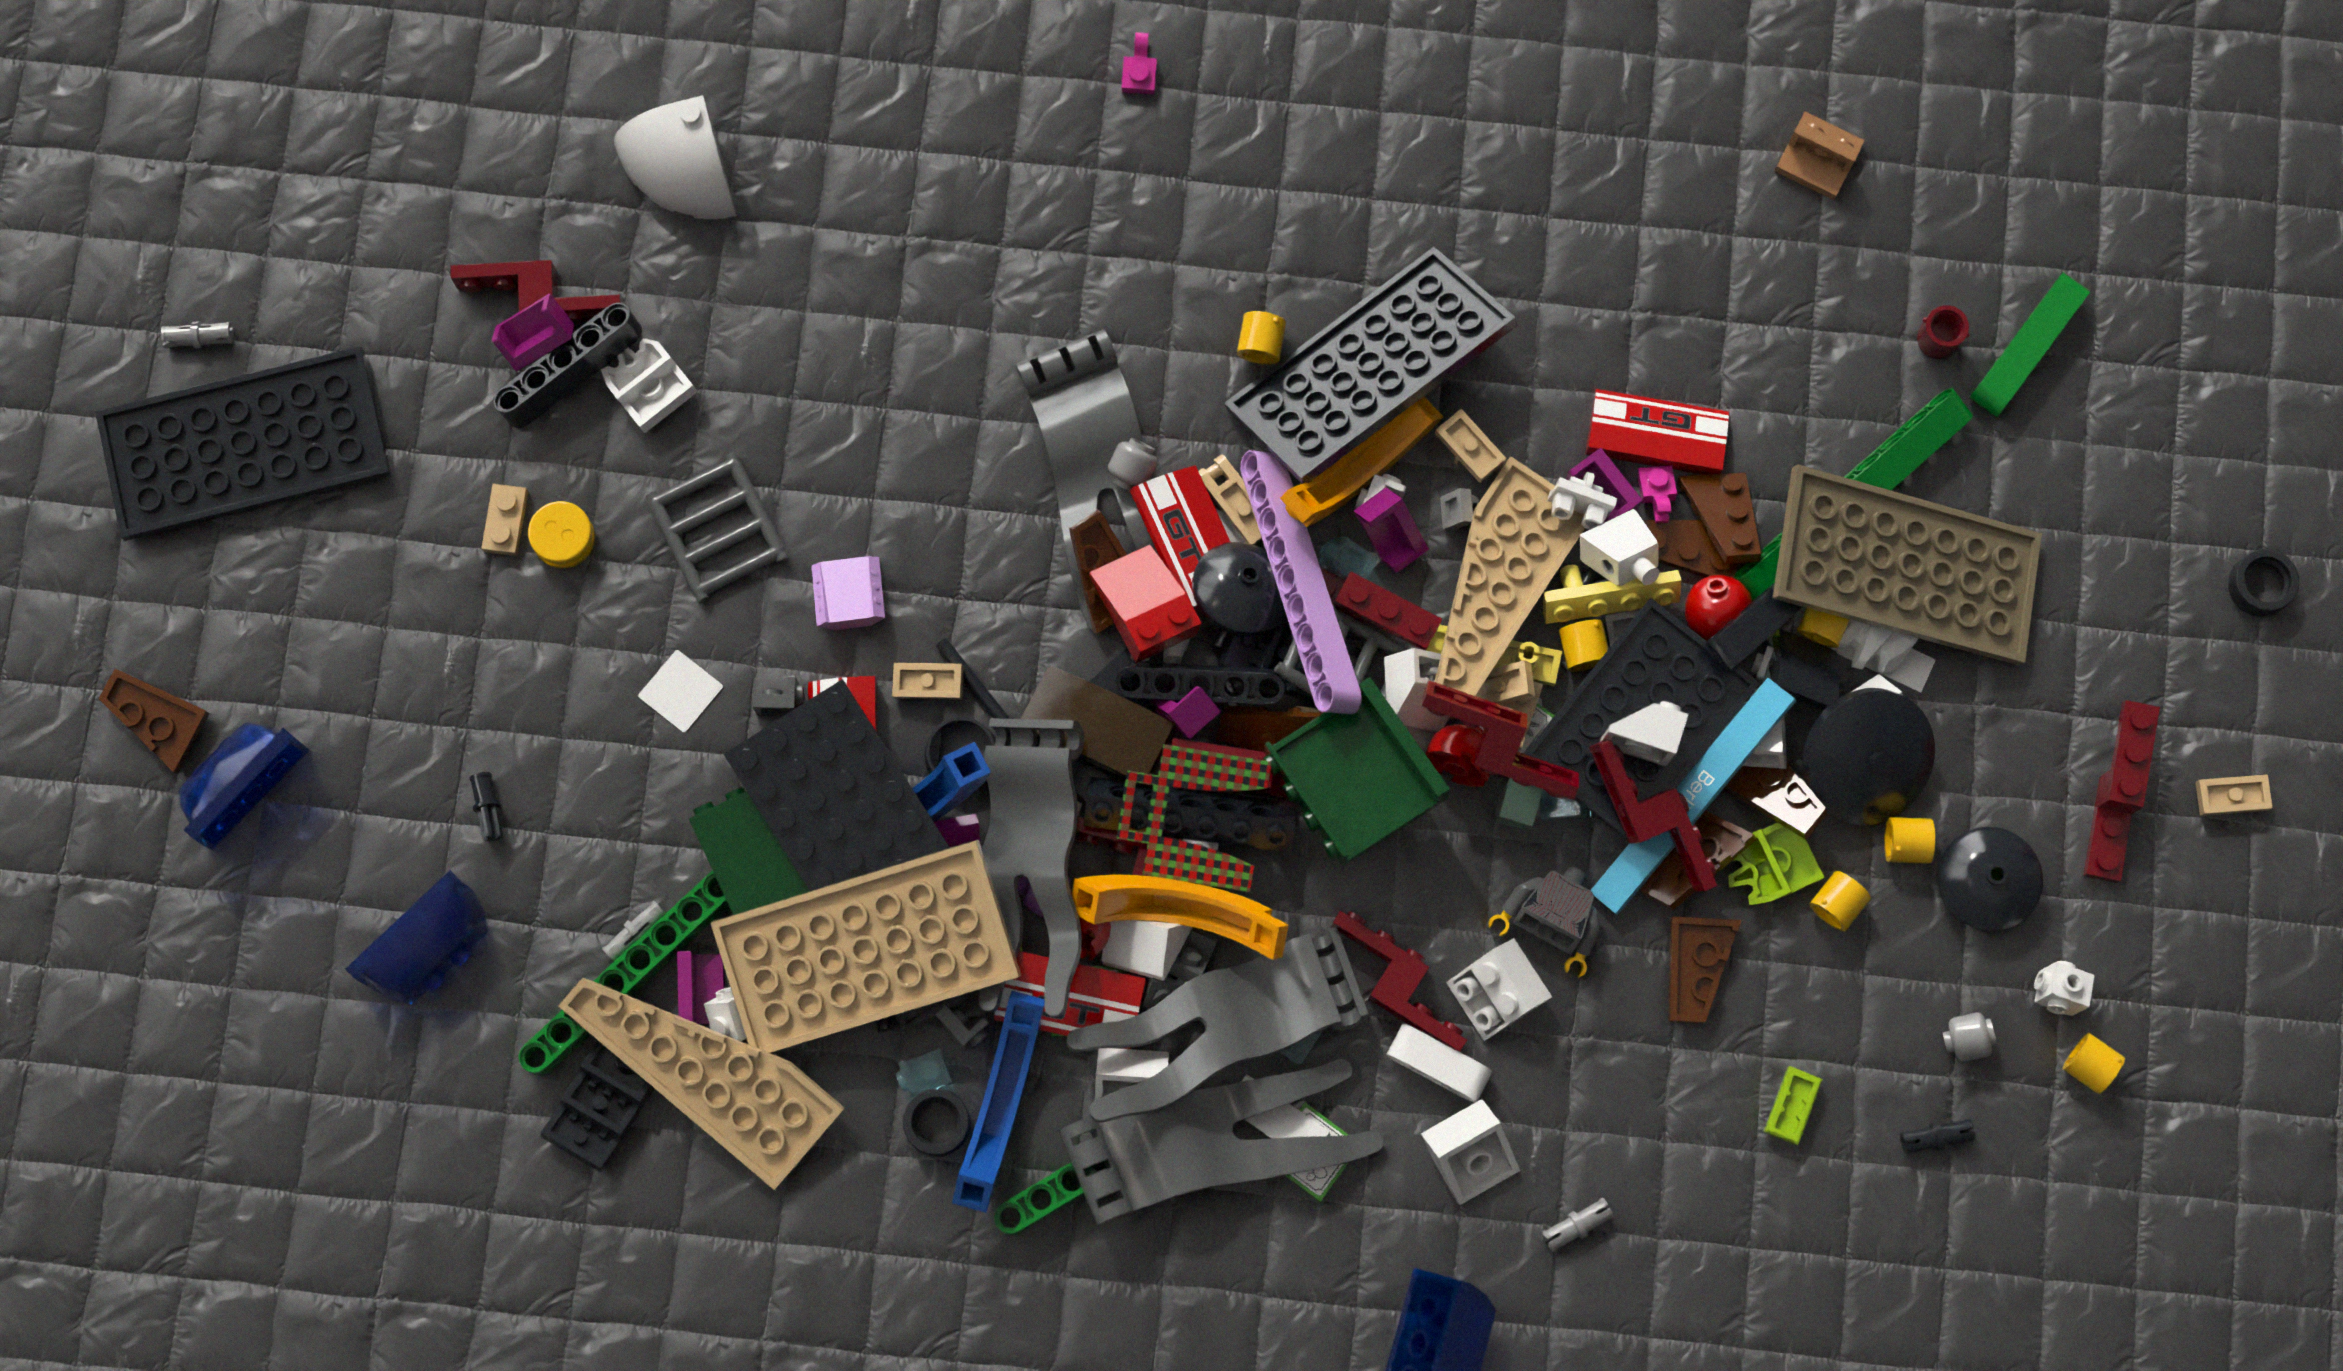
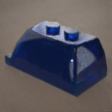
[178,723,310,851]
[345,870,488,1004]
[1385,1268,1496,1371]

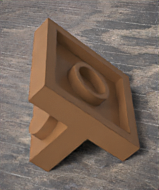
[1775,111,1865,200]

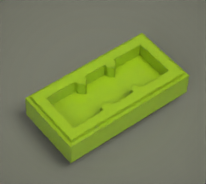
[1763,1066,1823,1146]

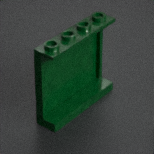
[1263,677,1450,867]
[689,786,810,915]

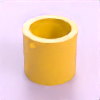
[1237,311,1286,364]
[1797,608,1850,648]
[1559,619,1609,672]
[1884,817,1935,864]
[1809,871,1871,932]
[2063,1033,2125,1094]

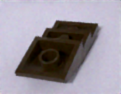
[1020,665,1177,786]

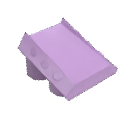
[811,556,886,630]

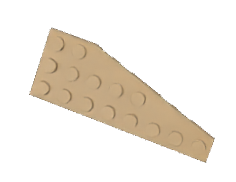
[1435,456,1585,696]
[559,977,844,1190]

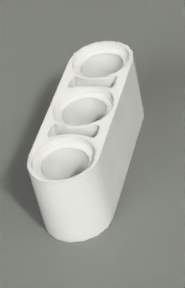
[1386,1024,1492,1103]

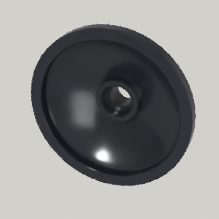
[1192,542,1287,636]
[1937,827,2043,931]

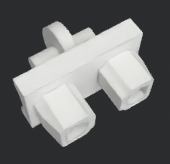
[1547,472,1617,530]

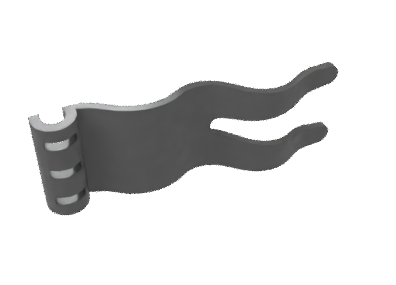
[1015,329,1159,630]
[979,718,1084,1017]
[1067,927,1369,1123]
[1059,1059,1383,1226]

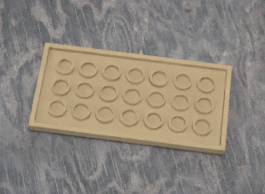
[711,840,1021,1053]

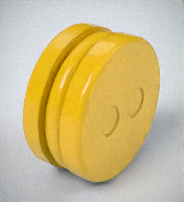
[528,501,595,568]

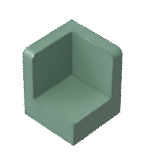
[1496,778,1543,832]

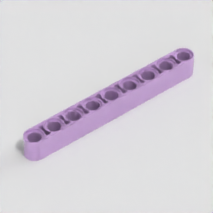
[1240,450,1361,714]

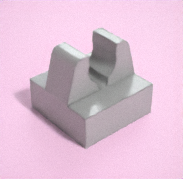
[1440,488,1479,531]

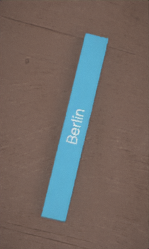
[1590,678,1796,915]

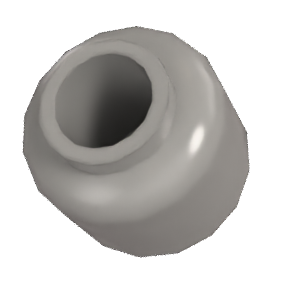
[1108,438,1158,490]
[1943,1012,1998,1062]

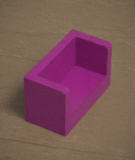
[492,293,574,372]
[1565,448,1643,523]
[1354,487,1429,572]
[1148,678,1221,739]

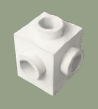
[2034,961,2095,1016]

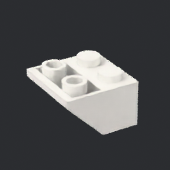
[1384,648,1450,733]
[1446,938,1552,1041]

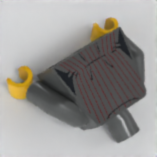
[1489,867,1600,977]

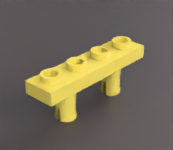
[1543,565,1681,624]
[1426,625,1562,687]

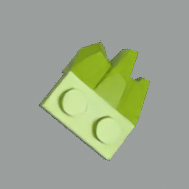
[1728,822,1825,905]

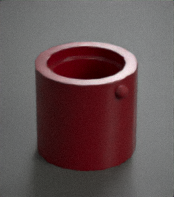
[1917,305,1970,359]

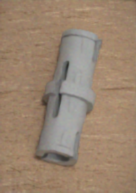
[161,321,234,348]
[602,900,666,961]
[1541,1198,1614,1252]

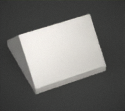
[1102,920,1192,981]

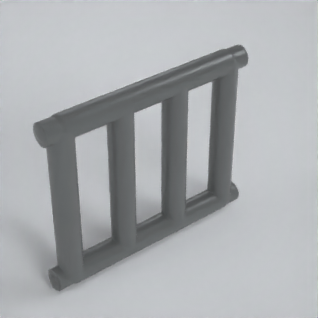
[645,452,789,603]
[1274,606,1407,699]

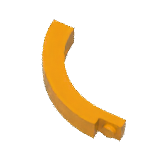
[1280,396,1443,528]
[1072,875,1289,960]

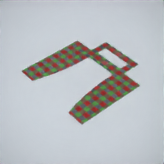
[1117,744,1272,892]

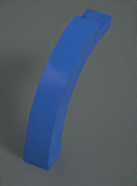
[913,742,991,822]
[952,991,1045,1213]

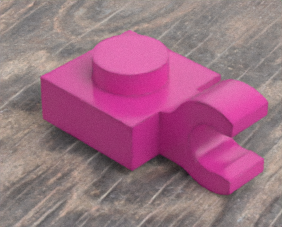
[1121,32,1157,94]
[1637,465,1677,523]

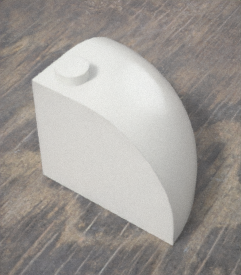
[614,95,736,219]

